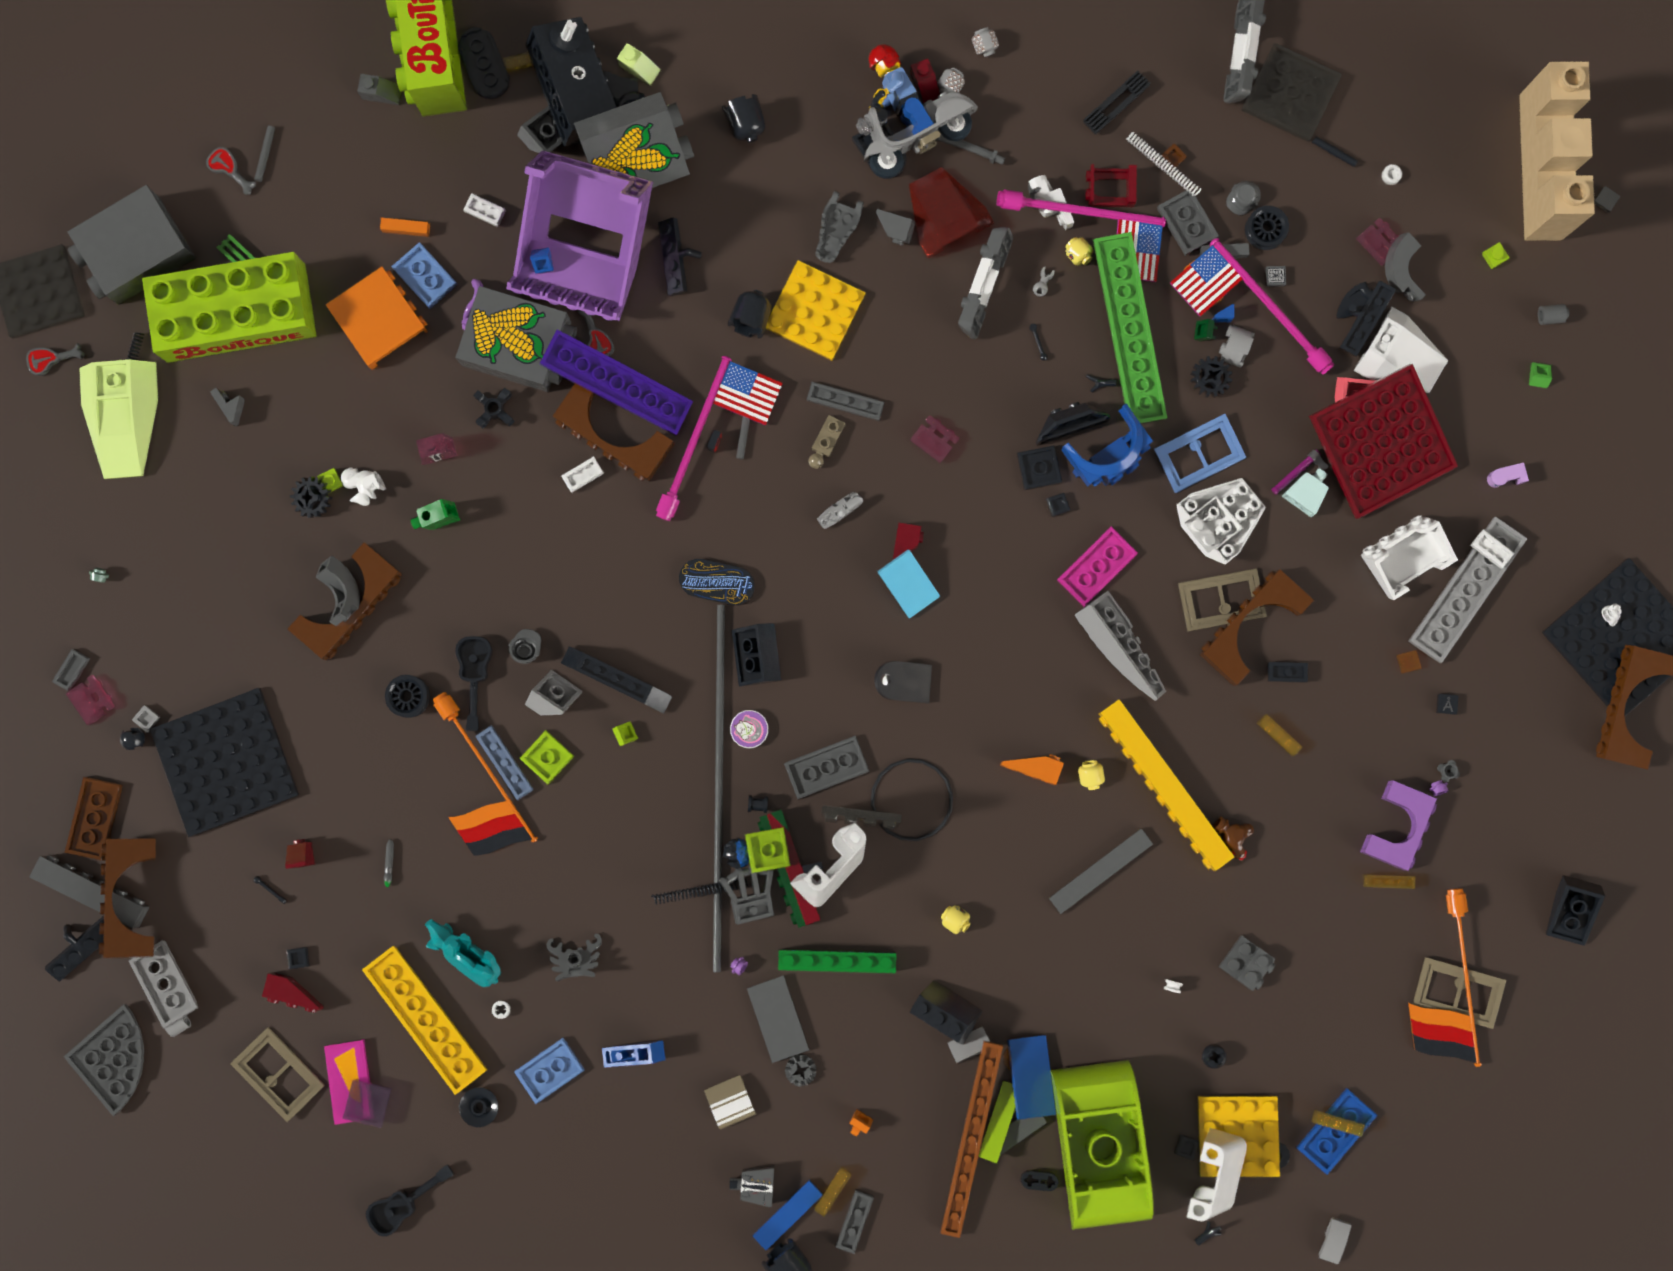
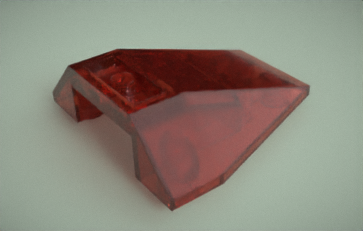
[909,167,994,258]

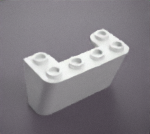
[1361,516,1458,600]
[790,823,866,907]
[1187,1128,1247,1221]

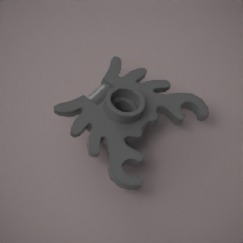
[547,933,602,981]

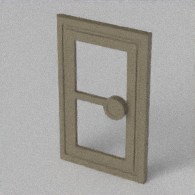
[1178,568,1267,632]
[1412,957,1506,1029]
[230,1027,325,1122]

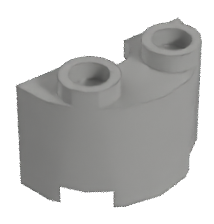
[1219,325,1255,368]

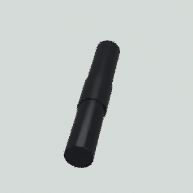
[1312,136,1358,167]

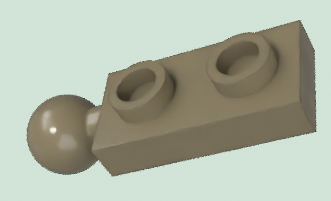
[808,415,846,469]

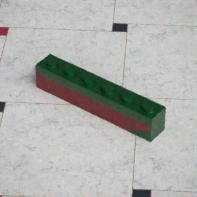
[757,810,821,928]

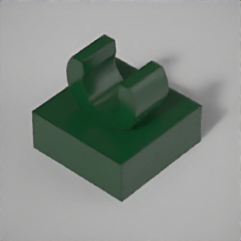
[1194,319,1218,341]

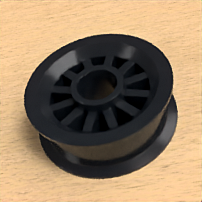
[1245,206,1289,250]
[385,675,430,718]

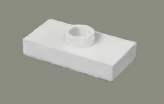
[463,193,506,227]
[562,457,604,493]
[1471,530,1514,569]

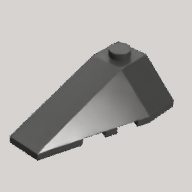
[517,106,562,153]

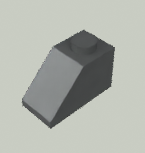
[357,74,401,105]
[876,209,916,246]

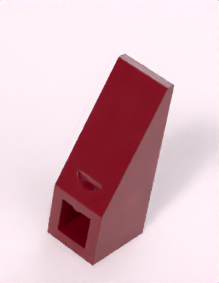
[262,972,324,1013]

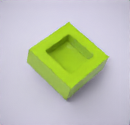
[1482,242,1510,269]
[317,468,343,492]
[612,722,638,746]

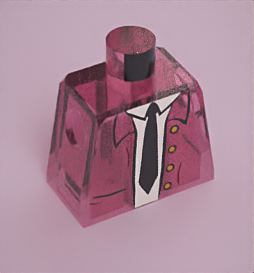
[416,433,457,465]

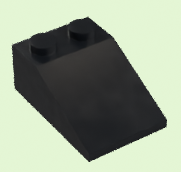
[1546,875,1605,946]

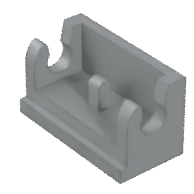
[947,1026,990,1064]

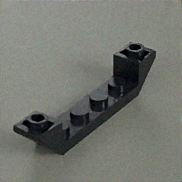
[561,646,672,714]

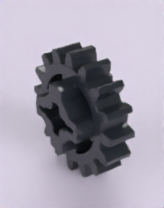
[1190,356,1233,398]
[290,477,332,518]

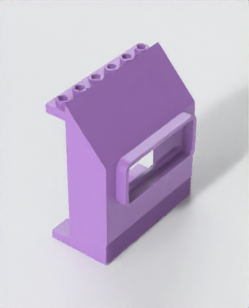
[506,150,653,321]

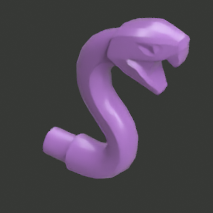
[462,279,483,330]

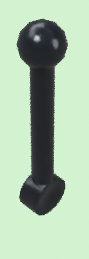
[1029,323,1048,361]
[254,876,287,904]

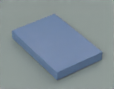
[391,242,458,309]
[514,1038,585,1104]

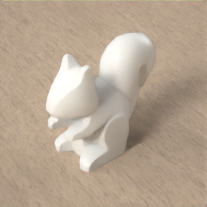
[341,467,386,506]

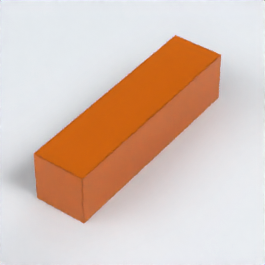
[380,218,430,237]

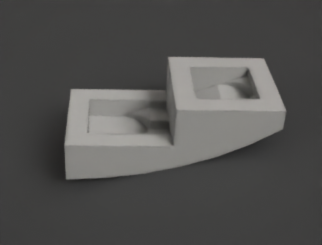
[1319,1217,1351,1264]

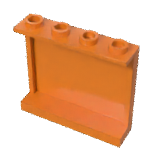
[326,267,428,370]

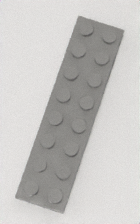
[1408,517,1527,663]

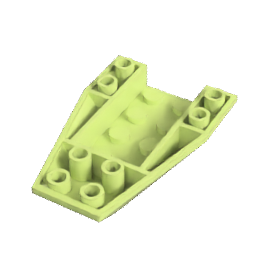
[80,359,158,479]

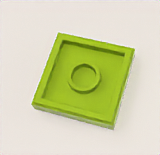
[520,730,574,785]
[745,827,790,873]

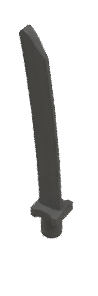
[936,133,1006,165]

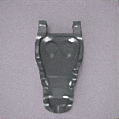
[815,191,864,263]

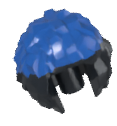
[723,838,750,869]

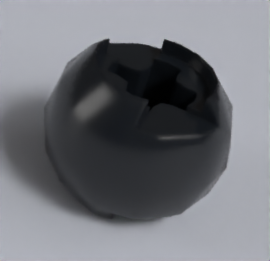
[120,728,145,750]
[1202,1044,1227,1069]

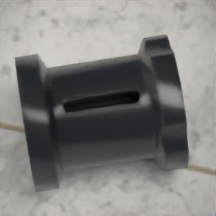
[748,795,768,813]

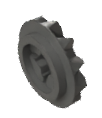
[785,1055,816,1087]

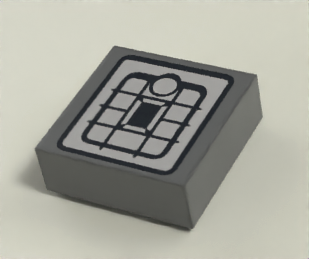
[1265,266,1286,286]

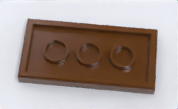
[65,777,123,861]

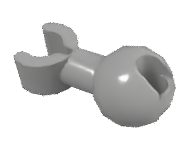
[1033,267,1055,297]

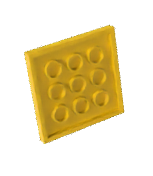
[766,260,865,361]
[1198,1096,1280,1177]

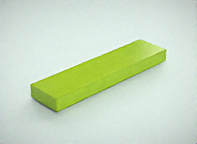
[978,1081,1015,1163]

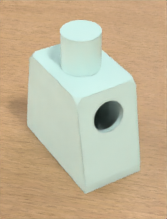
[1282,469,1328,517]

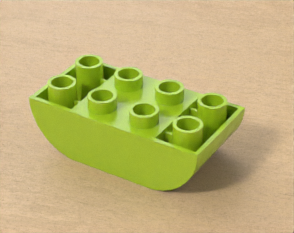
[1051,1060,1153,1230]

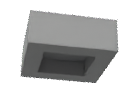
[132,705,161,732]

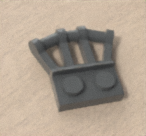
[719,865,774,925]

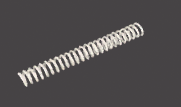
[1126,132,1201,196]

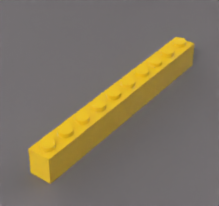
[1099,699,1234,871]

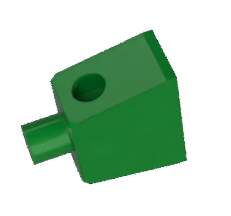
[411,499,460,530]

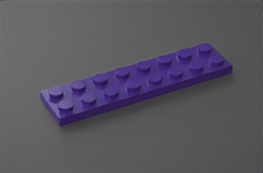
[539,329,693,436]

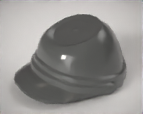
[1226,181,1261,215]
[509,629,541,664]

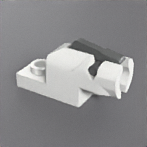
[1028,175,1074,230]

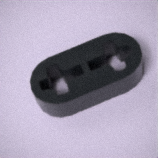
[1020,1170,1058,1191]

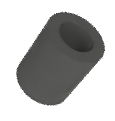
[1538,304,1569,325]

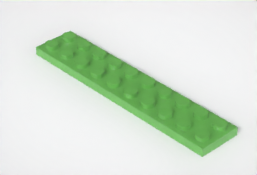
[1093,232,1167,424]

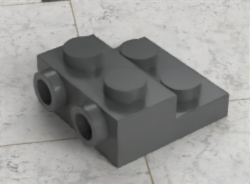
[1218,935,1275,991]

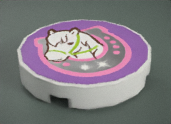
[730,710,768,748]

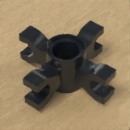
[473,388,515,429]

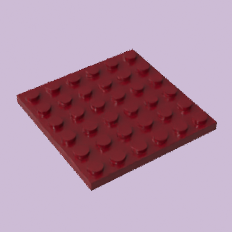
[1309,364,1458,519]

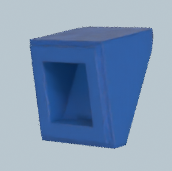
[530,248,554,274]
[1212,304,1234,323]

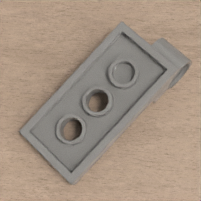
[129,940,199,1037]

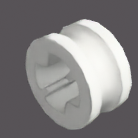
[1163,979,1183,993]
[492,1001,511,1019]

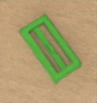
[216,234,255,262]

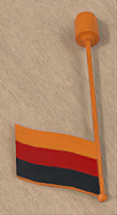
[433,692,538,856]
[1408,888,1482,1067]

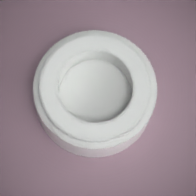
[1382,165,1402,185]

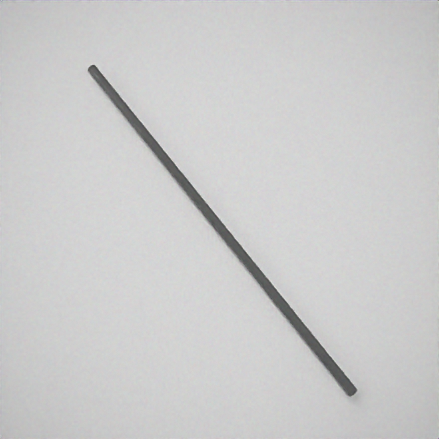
[713,605,725,972]

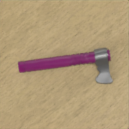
[1271,450,1328,495]

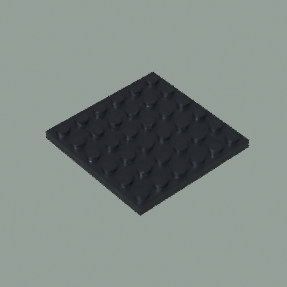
[1542,558,1673,717]
[150,688,299,837]

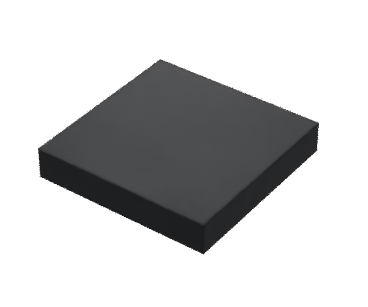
[1017,445,1062,491]

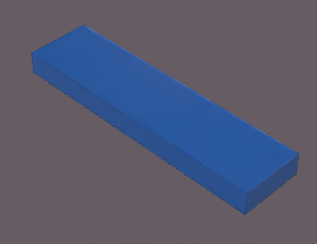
[753,1180,823,1250]

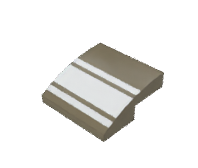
[704,1075,756,1130]

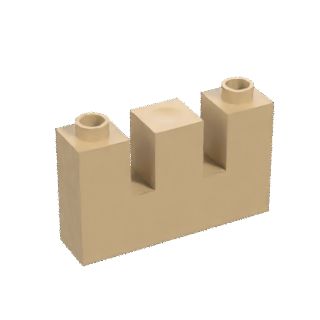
[1520,62,1595,240]

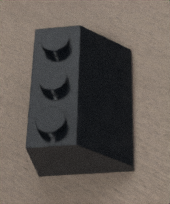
[732,623,781,687]
[910,980,983,1045]

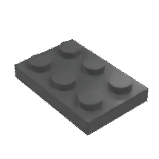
[1157,188,1219,256]

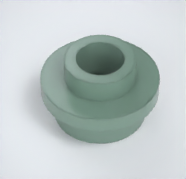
[89,567,109,582]

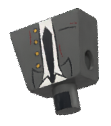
[729,1166,774,1207]

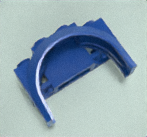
[1062,403,1153,487]

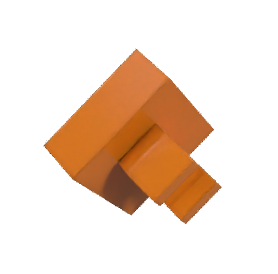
[850,1109,873,1137]

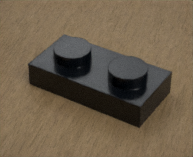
[1268,662,1308,683]

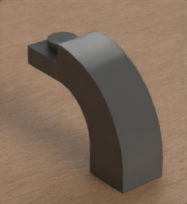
[1385,232,1426,301]
[316,556,360,626]

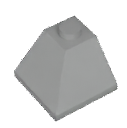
[525,670,582,716]

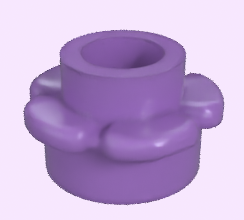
[1429,780,1448,796]
[731,957,748,975]

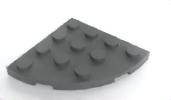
[64,1004,144,1116]

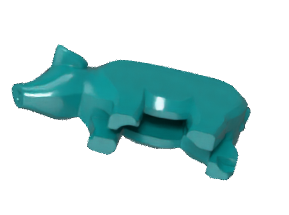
[425,919,501,987]

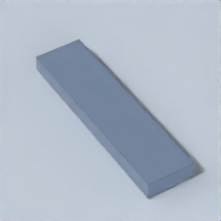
[475,726,534,800]

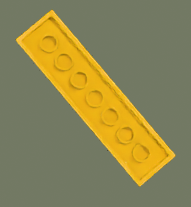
[362,945,488,1095]

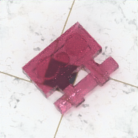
[1356,218,1400,266]
[910,415,960,463]
[66,675,115,725]

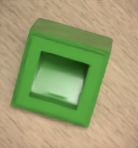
[1529,362,1552,388]

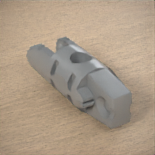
[817,492,863,529]

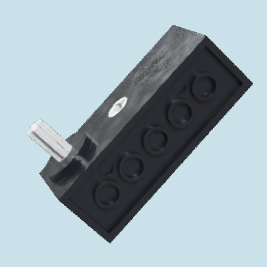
[525,17,617,147]

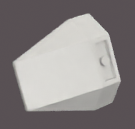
[1354,307,1448,393]
[1177,478,1266,564]

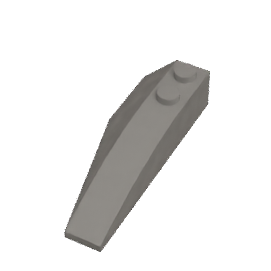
[1075,591,1166,701]

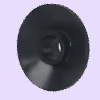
[459,1087,499,1127]

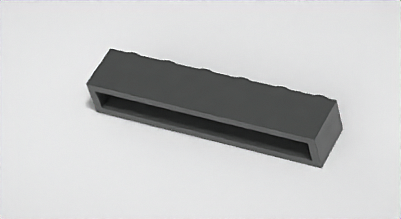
[29,854,150,928]

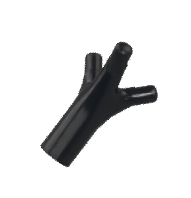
[1086,374,1116,393]
[1194,1221,1222,1246]

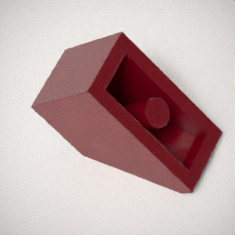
[910,59,940,104]
[892,523,924,561]
[285,839,315,869]

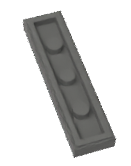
[807,382,885,421]

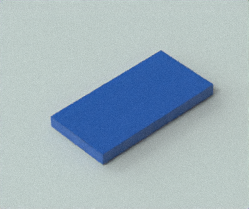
[1007,1035,1056,1120]
[1296,1088,1378,1175]

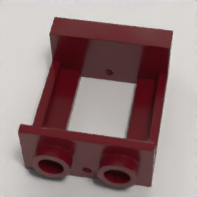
[1086,164,1137,207]

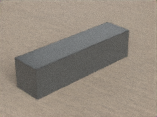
[1200,243,1249,258]

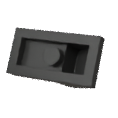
[210,388,245,427]

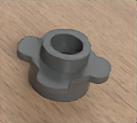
[1437,760,1460,782]

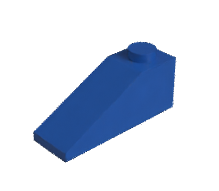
[602,1040,665,1067]

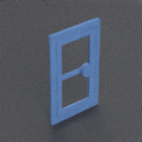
[1154,414,1246,493]

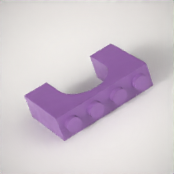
[1360,781,1437,871]

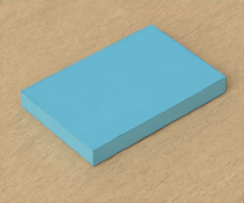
[877,550,940,618]

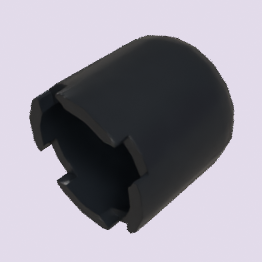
[722,94,765,143]
[728,290,771,338]
[762,1238,812,1271]

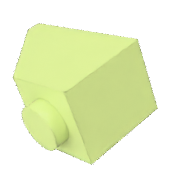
[617,43,660,86]

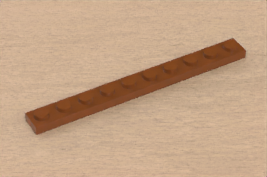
[940,1040,1003,1238]

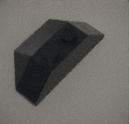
[1036,402,1111,446]

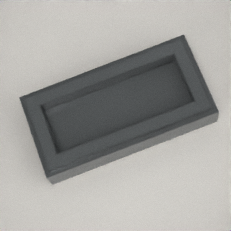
[52,649,90,692]

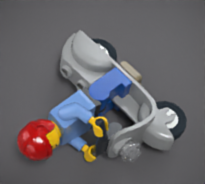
[856,44,978,179]

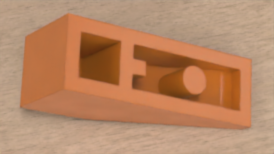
[1000,754,1064,785]

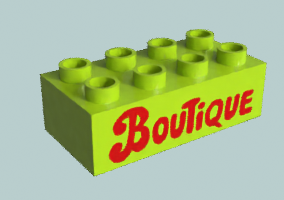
[386,0,467,116]
[142,252,317,363]

